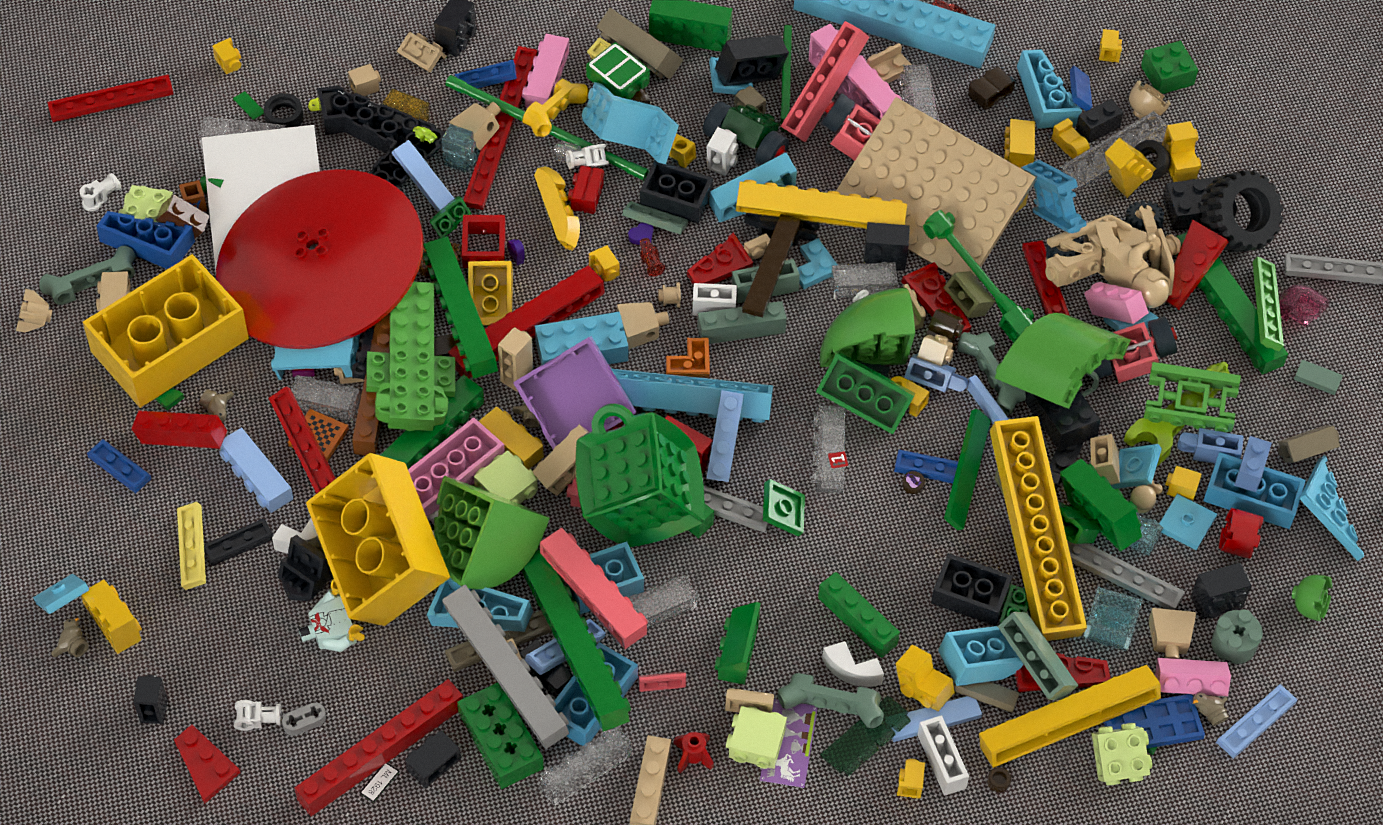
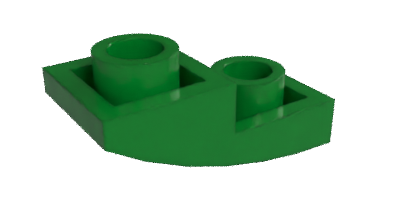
[429,196,472,238]
[999,584,1029,624]

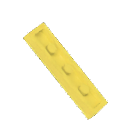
[177,502,206,590]

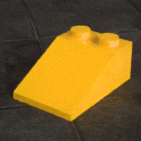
[468,261,513,326]

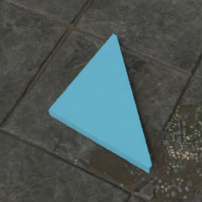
[1299,455,1364,561]

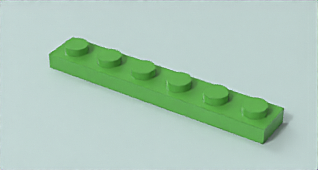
[1253,256,1284,351]

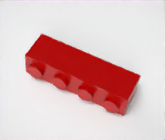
[131,411,227,449]

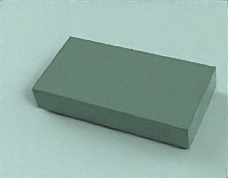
[1294,360,1343,395]

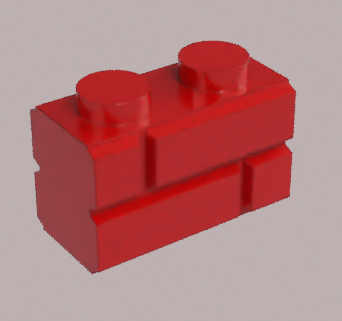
[568,165,605,214]

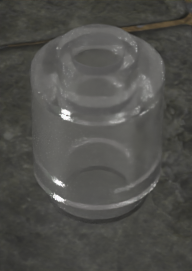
[553,140,581,163]

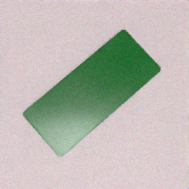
[233,91,264,120]

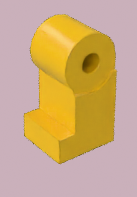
[1051,118,1090,159]
[669,134,697,168]
[891,376,929,417]

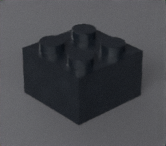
[434,0,477,57]
[863,222,910,271]
[1190,562,1252,619]

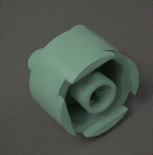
[1211,609,1263,664]

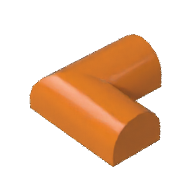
[666,338,710,378]

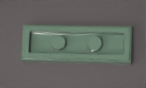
[622,201,688,235]

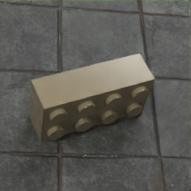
[596,8,683,80]

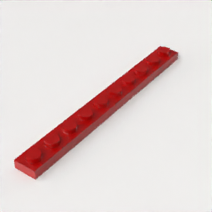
[463,46,538,210]

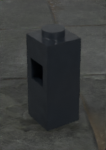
[520,639,574,699]

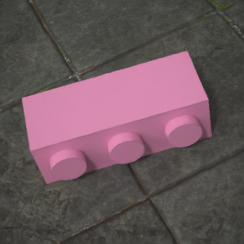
[1084,282,1149,324]
[1155,658,1231,696]

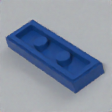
[455,60,517,93]
[1069,66,1092,111]
[87,439,151,494]
[894,450,958,483]

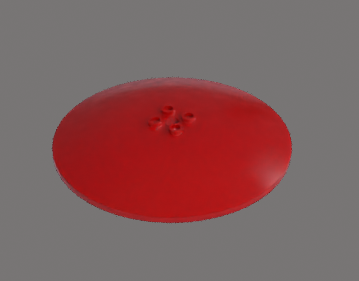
[216,169,423,349]

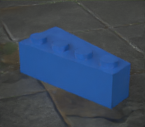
[96,211,195,269]

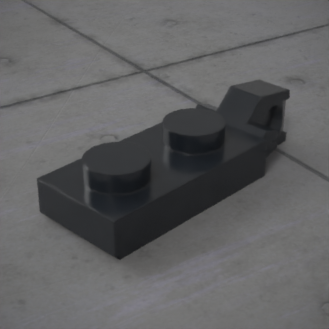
[352,326,375,380]
[1050,442,1084,491]

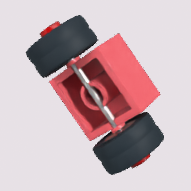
[821,93,881,161]
[1094,316,1177,383]

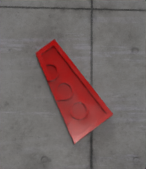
[1165,220,1229,310]
[901,262,971,339]
[1015,653,1111,692]

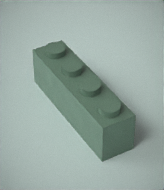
[697,301,787,344]
[997,612,1079,700]

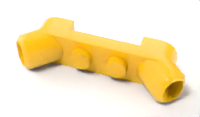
[522,78,588,137]

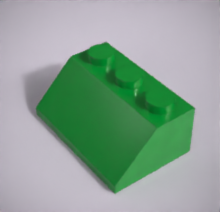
[714,602,761,685]

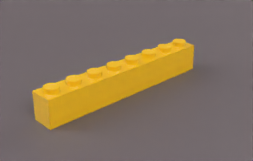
[736,180,907,229]
[979,665,1161,768]

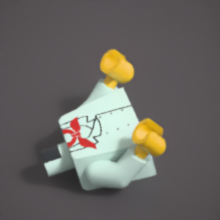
[298,579,365,652]

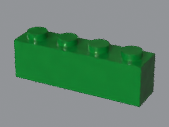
[818,572,900,658]

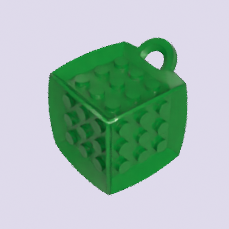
[575,404,705,547]

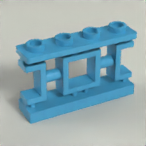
[1021,160,1087,233]

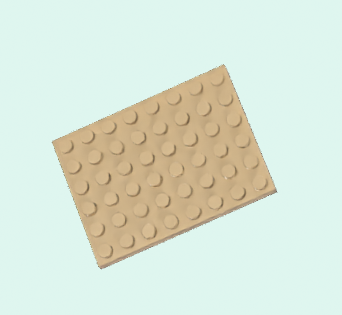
[836,97,1037,276]

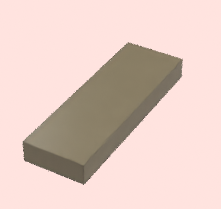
[950,676,1020,713]

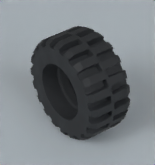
[1200,170,1283,253]

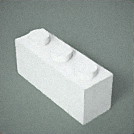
[917,715,969,796]

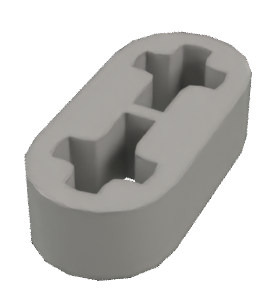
[282,703,326,736]

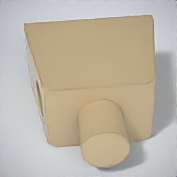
[449,102,501,150]
[617,302,669,349]
[1149,608,1196,659]

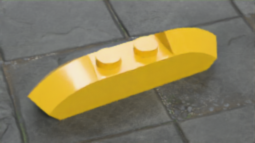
[534,166,580,251]

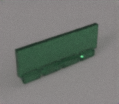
[820,696,911,776]

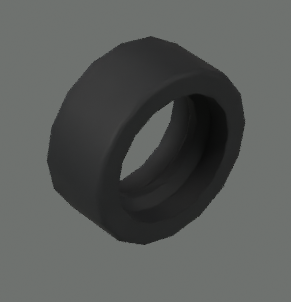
[264,93,304,130]

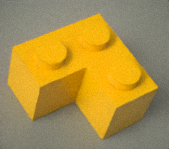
[1162,121,1201,182]
[895,645,955,711]

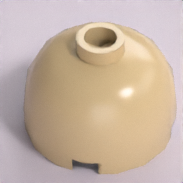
[1129,81,1171,119]

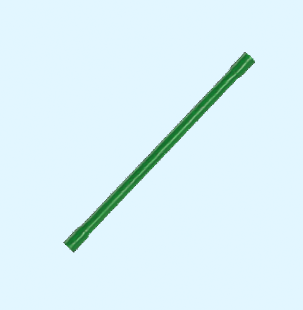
[445,75,649,181]

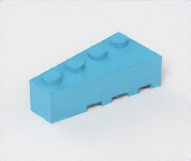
[1017,49,1082,129]
[709,153,797,222]
[427,578,533,632]

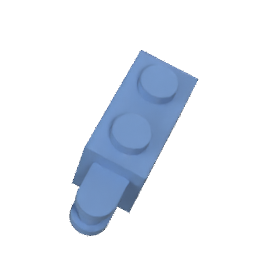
[904,354,968,392]
[1177,428,1243,464]

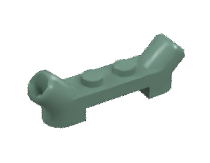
[39,246,136,305]
[957,332,1026,415]
[777,673,884,728]

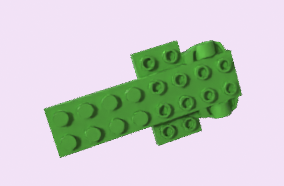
[366,282,455,431]

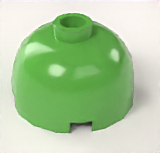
[1292,574,1332,621]

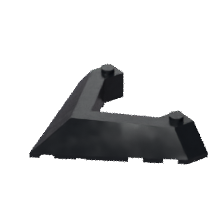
[317,85,455,188]

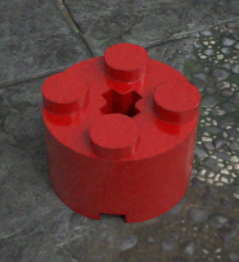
[1219,508,1263,559]

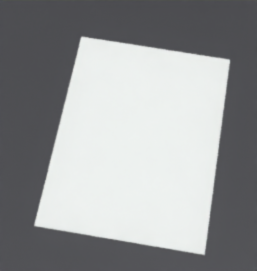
[202,125,320,271]

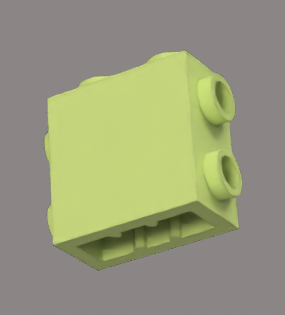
[119,185,173,222]
[474,450,538,504]
[726,706,787,769]
[1091,723,1152,785]

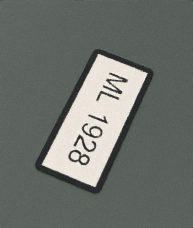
[359,763,400,802]

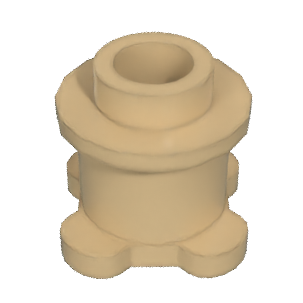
[658,282,681,308]

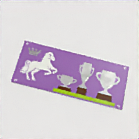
[760,699,817,788]

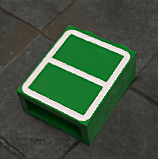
[586,42,650,100]

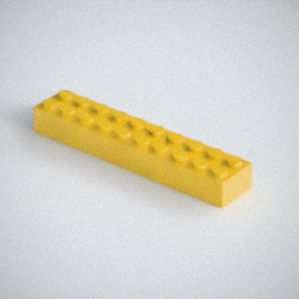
[990,416,1087,641]

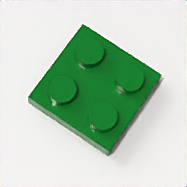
[763,479,805,536]

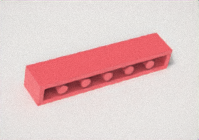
[780,21,870,142]
[540,528,648,649]

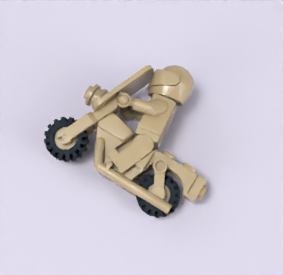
[1045,201,1181,308]

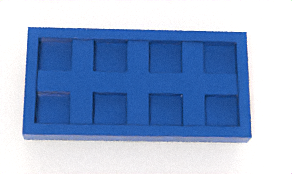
[1103,694,1205,748]

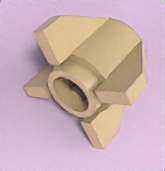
[16,289,52,333]

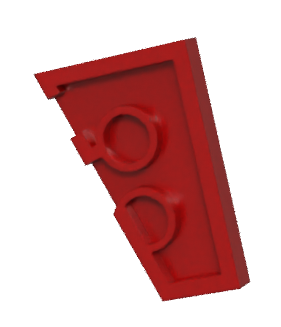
[687,232,753,286]
[174,724,240,804]

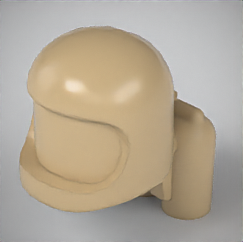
[1130,481,1163,513]

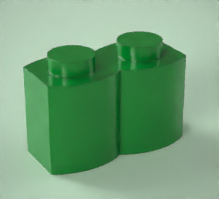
[1059,506,1100,544]

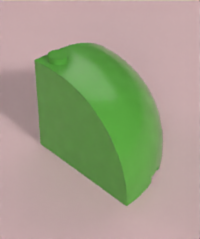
[820,288,915,367]
[434,476,550,589]

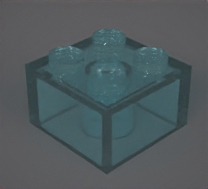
[1083,587,1142,651]

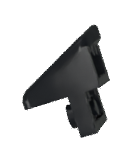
[278,535,333,601]

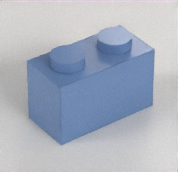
[1234,436,1272,492]

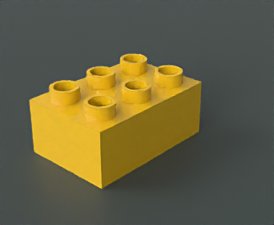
[83,254,249,408]
[306,453,451,626]

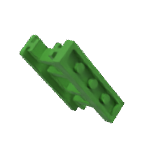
[1144,362,1241,433]

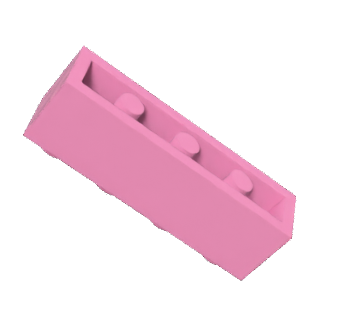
[522,34,569,108]

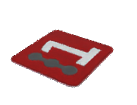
[828,451,848,469]

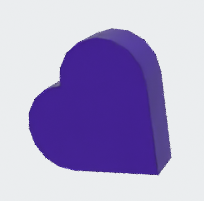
[628,222,653,246]
[507,239,525,265]

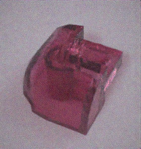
[1279,285,1330,327]

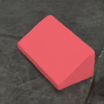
[638,672,686,692]

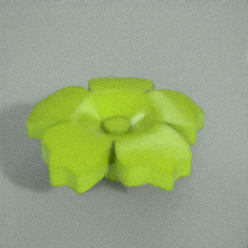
[413,126,437,143]

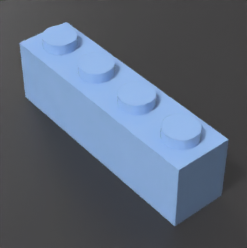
[707,390,744,482]
[219,427,293,513]

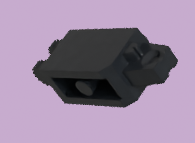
[744,213,820,246]

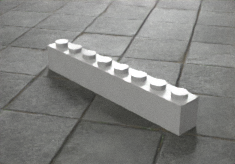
[442,585,569,749]

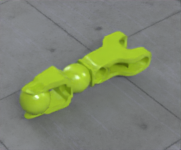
[1124,361,1230,466]

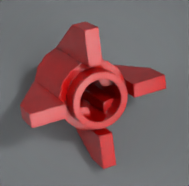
[673,732,714,773]

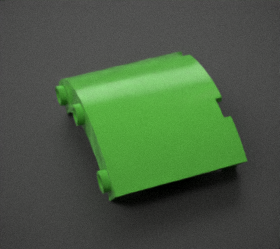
[995,313,1131,409]

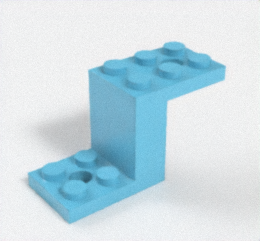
[582,82,679,164]

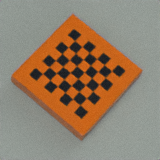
[288,409,349,462]

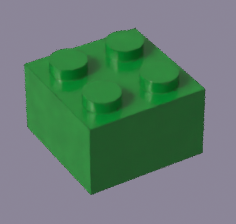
[1141,40,1198,94]

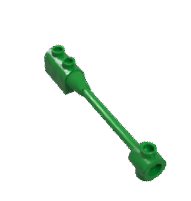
[923,210,1034,343]

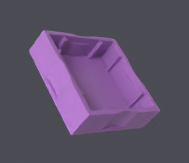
[513,336,637,449]

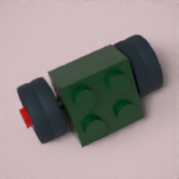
[703,102,789,165]

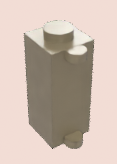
[1278,425,1340,463]

